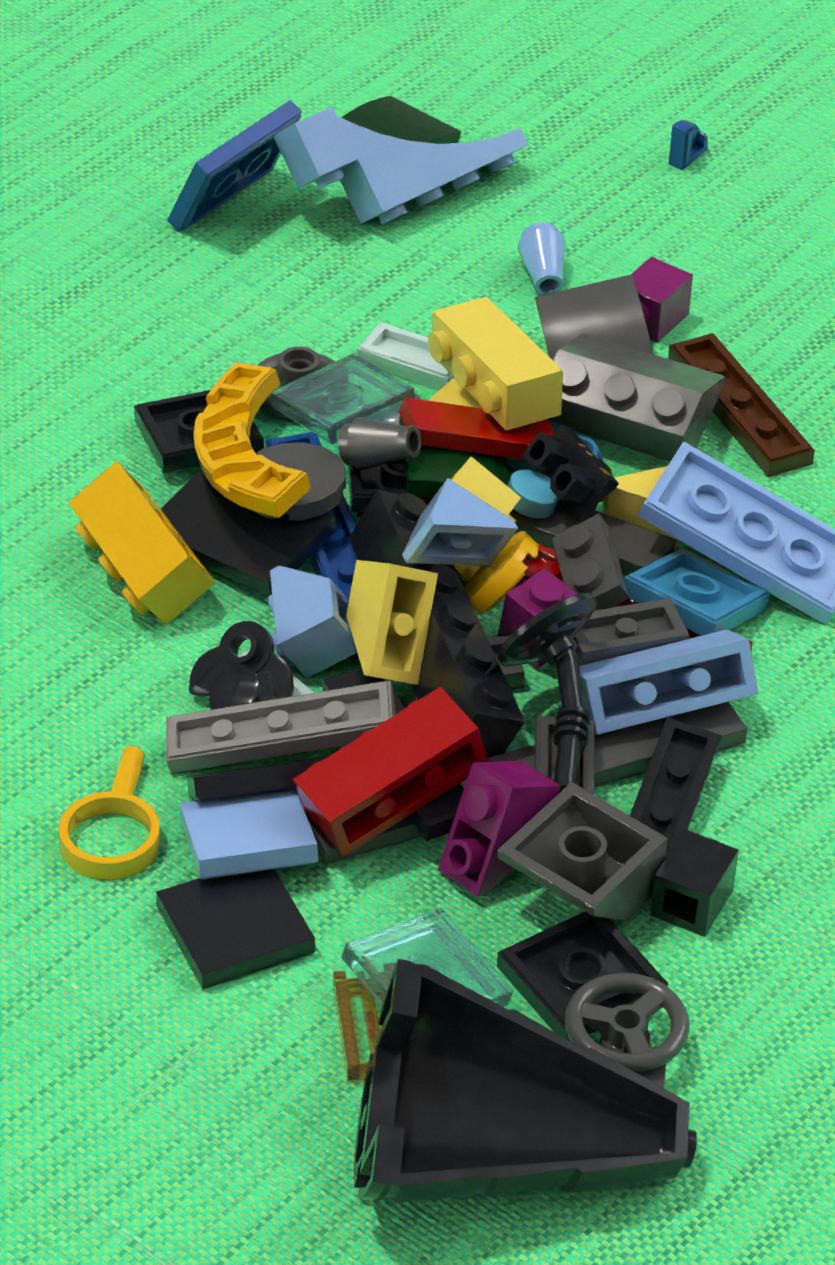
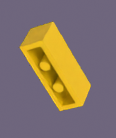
[68,461,216,625]

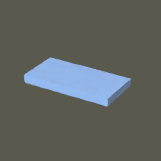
[637,441,835,625]

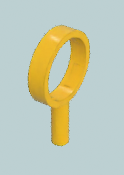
[59,746,160,880]

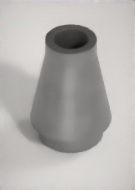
[338,417,422,470]

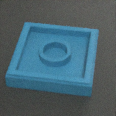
[624,548,771,636]

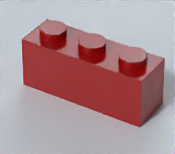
[293,686,488,858]

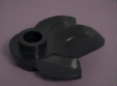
[189,621,294,710]

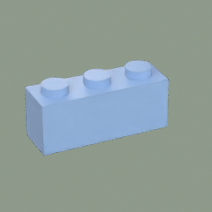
[579,629,759,735]

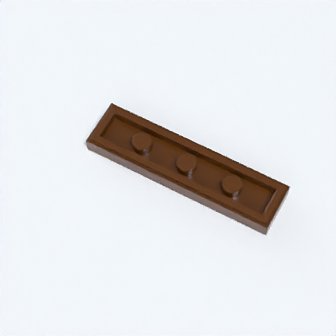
[668,333,815,477]

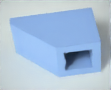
[268,566,357,678]

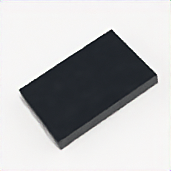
[161,469,337,596]

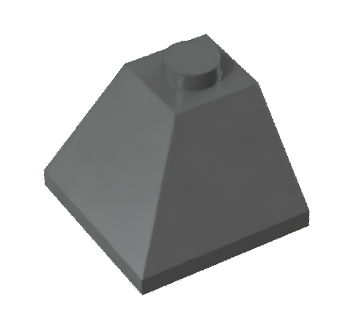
[497,782,667,921]

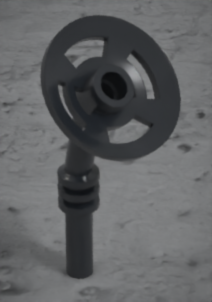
[497,593,597,793]

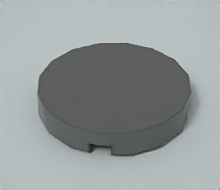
[254,442,346,521]

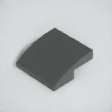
[535,274,653,360]

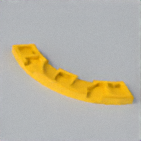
[193,362,311,518]

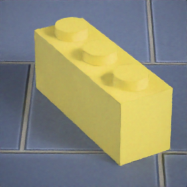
[428,297,563,430]

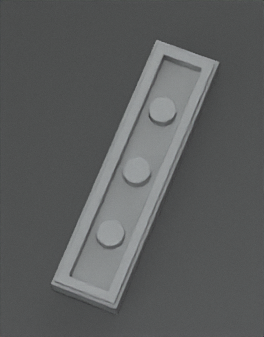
[166,680,396,774]

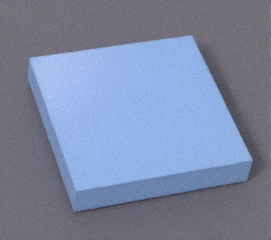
[179,787,318,879]

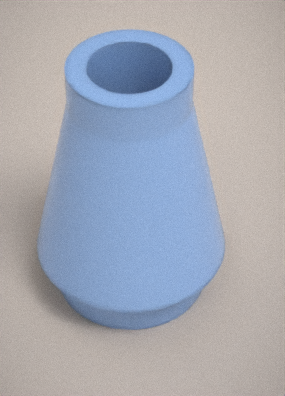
[517,223,566,295]

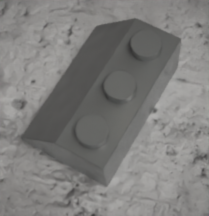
[548,333,726,461]

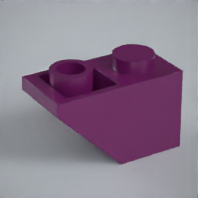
[438,761,561,897]

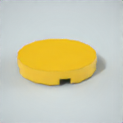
[462,531,539,614]

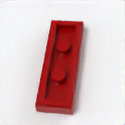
[399,397,554,460]

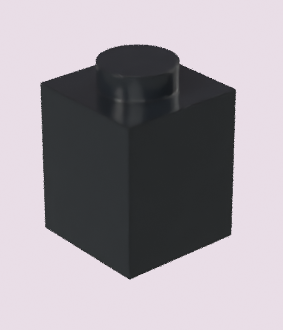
[650,829,739,937]

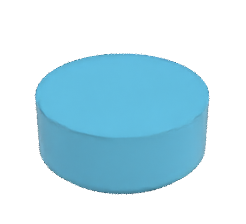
[507,469,559,518]

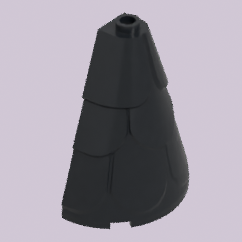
[354,959,697,1202]

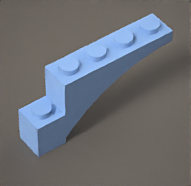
[273,106,529,225]

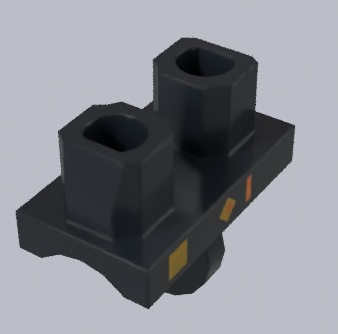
[523,424,619,523]

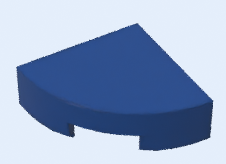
[668,120,708,170]

